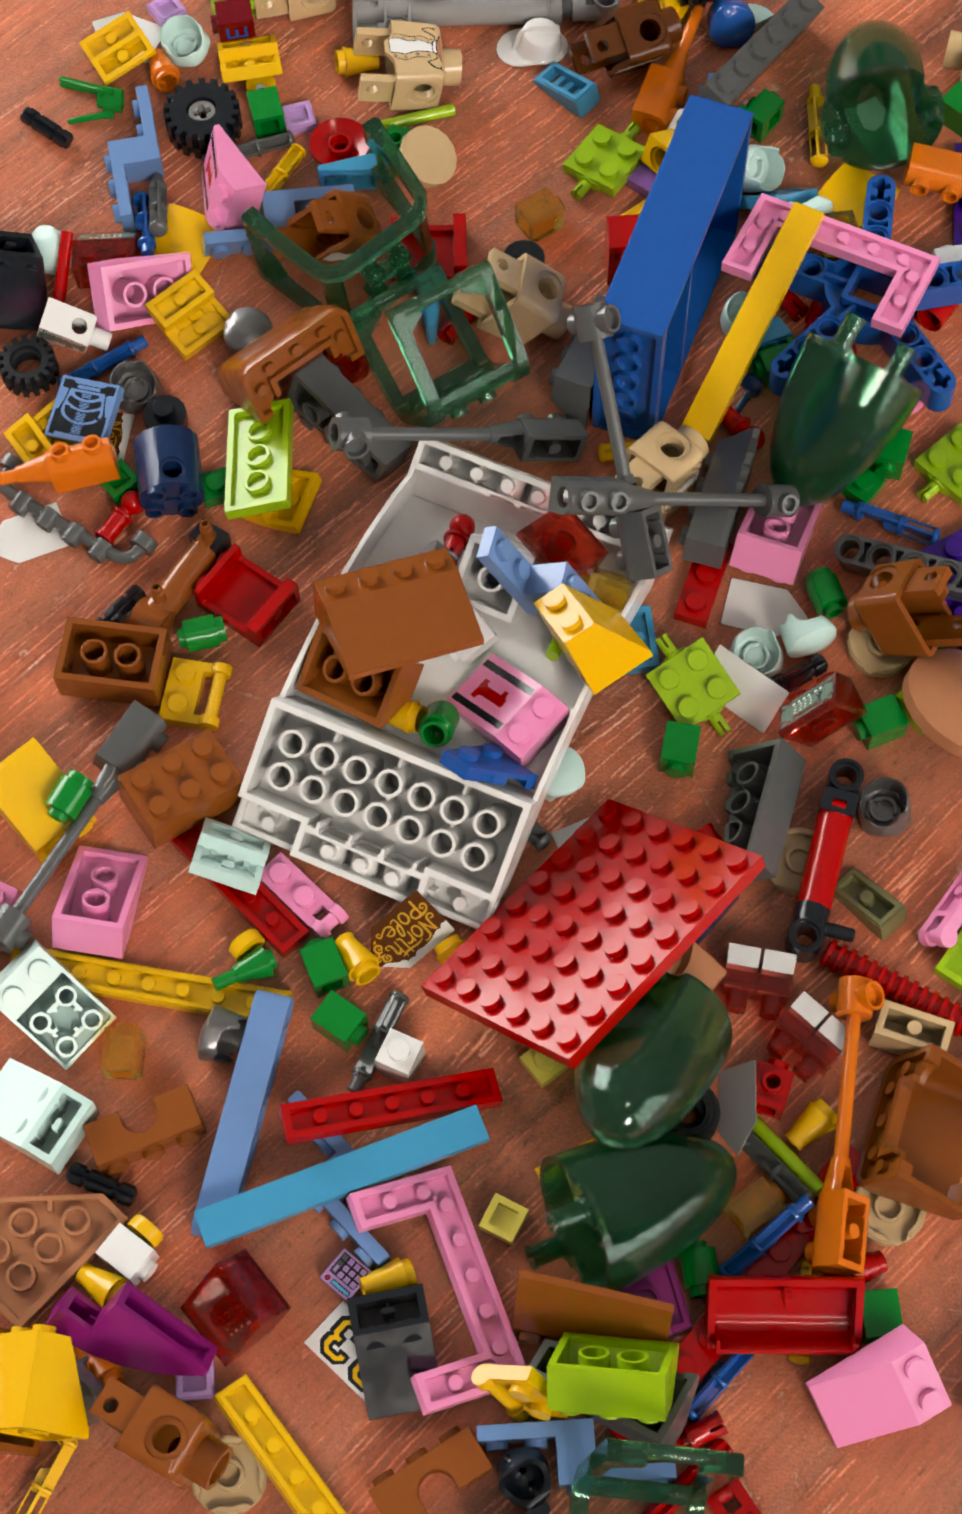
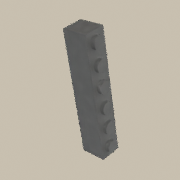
[696,0,825,106]

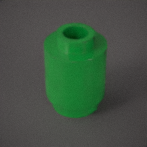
[805,567,848,619]
[177,614,228,653]
[418,700,460,748]
[44,769,94,824]
[678,1240,720,1299]

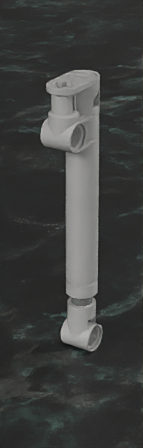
[353,0,620,45]

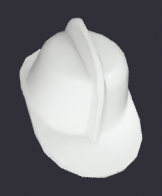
[496,17,568,67]

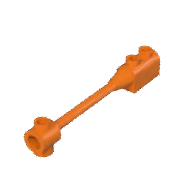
[631,2,708,134]
[903,142,962,204]
[0,434,121,494]
[805,975,885,1275]

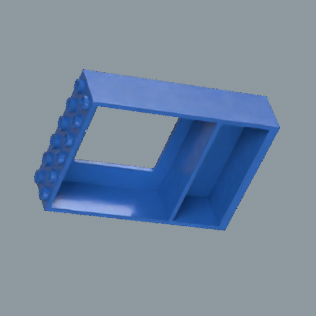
[592,94,754,440]

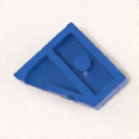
[439,743,538,789]

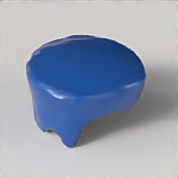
[707,0,755,48]

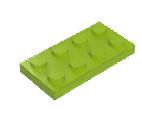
[224,398,294,520]

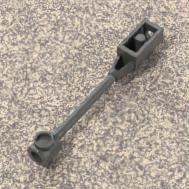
[567,300,673,580]
[328,411,589,462]
[548,476,800,517]
[0,699,169,953]

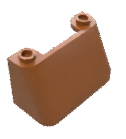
[217,304,365,424]
[856,1043,962,1220]

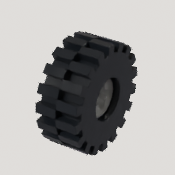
[163,78,243,159]

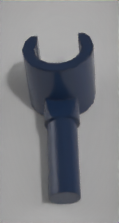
[734,372,762,414]

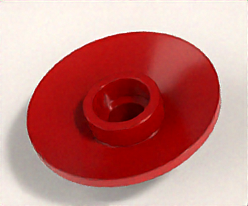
[309,118,370,165]

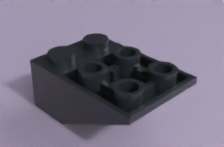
[0,231,48,331]
[347,1284,438,1421]

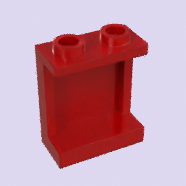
[385,213,467,285]
[193,544,301,648]

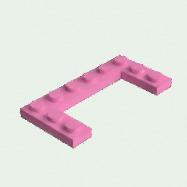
[721,193,940,338]
[346,1165,526,1416]

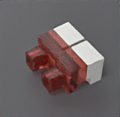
[722,942,797,1021]
[766,991,845,1083]

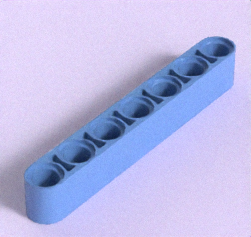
[191,990,294,1244]

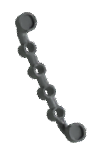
[0,452,158,564]

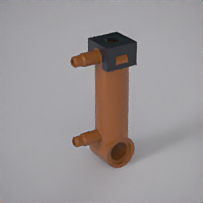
[129,518,232,633]

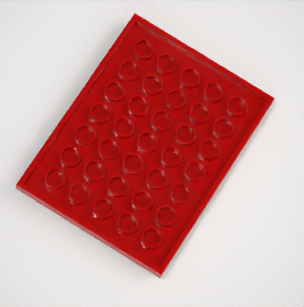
[421,799,766,1070]

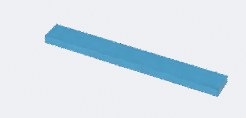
[194,1105,490,1249]

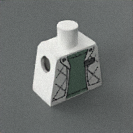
[37,297,113,353]

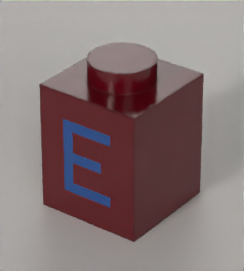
[210,0,256,42]

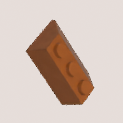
[295,624,424,728]

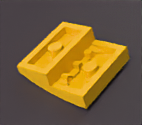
[79,11,157,86]
[217,34,283,83]
[818,160,900,229]
[140,203,214,275]
[145,269,230,362]
[3,398,75,462]
[241,469,322,535]

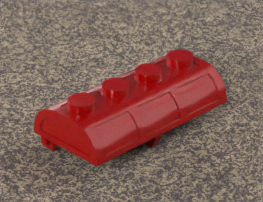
[705,1274,865,1355]

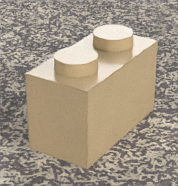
[868,999,955,1055]

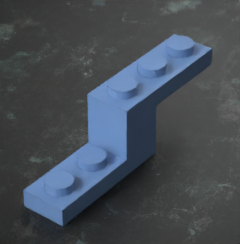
[104,85,165,233]
[202,184,354,259]
[476,526,602,614]
[287,1090,391,1269]
[477,1418,677,1496]

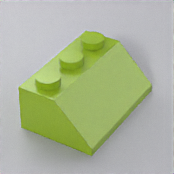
[547,1332,679,1424]

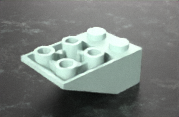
[0,938,117,1070]
[0,1058,100,1175]

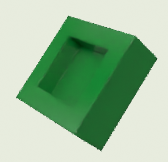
[99,458,138,504]
[838,463,886,504]
[202,467,226,508]

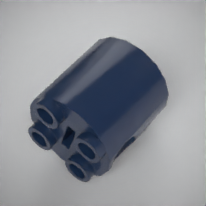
[133,424,205,518]

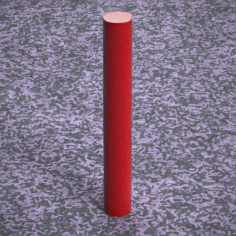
[53,231,74,303]

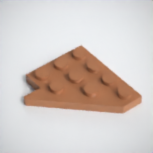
[0,1193,130,1327]

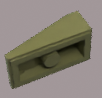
[834,867,907,941]

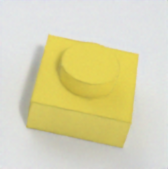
[519,1048,569,1088]
[478,1193,529,1245]

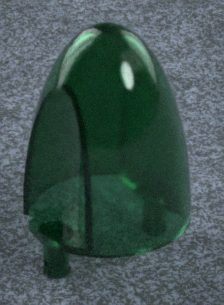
[820,19,945,170]
[770,311,924,507]
[574,972,732,1149]
[525,1131,737,1291]

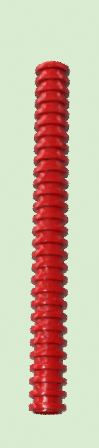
[819,939,962,1037]

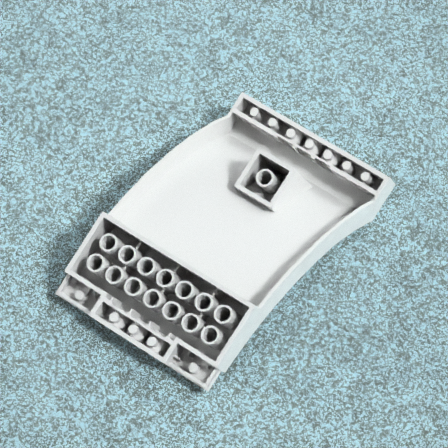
[232,441,674,929]

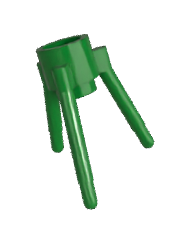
[59,76,124,124]

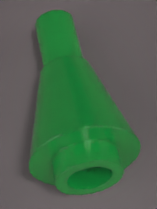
[211,944,278,991]

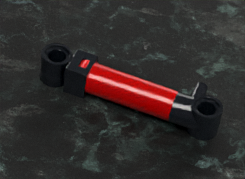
[785,758,864,963]

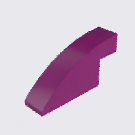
[45,1281,218,1376]

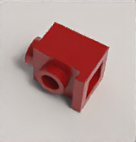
[756,1058,795,1120]

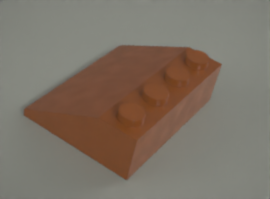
[312,547,484,681]
[512,1269,675,1345]

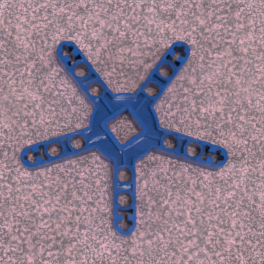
[753,174,962,412]

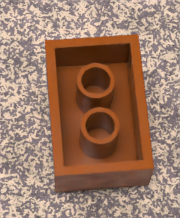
[53,617,173,707]
[117,728,244,849]

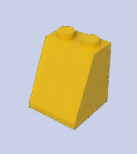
[534,583,653,695]
[0,737,97,864]
[0,1324,89,1441]

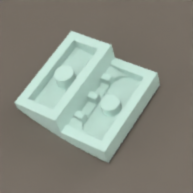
[188,817,271,895]

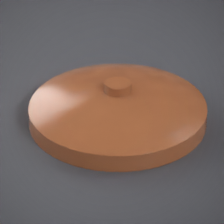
[902,649,962,758]

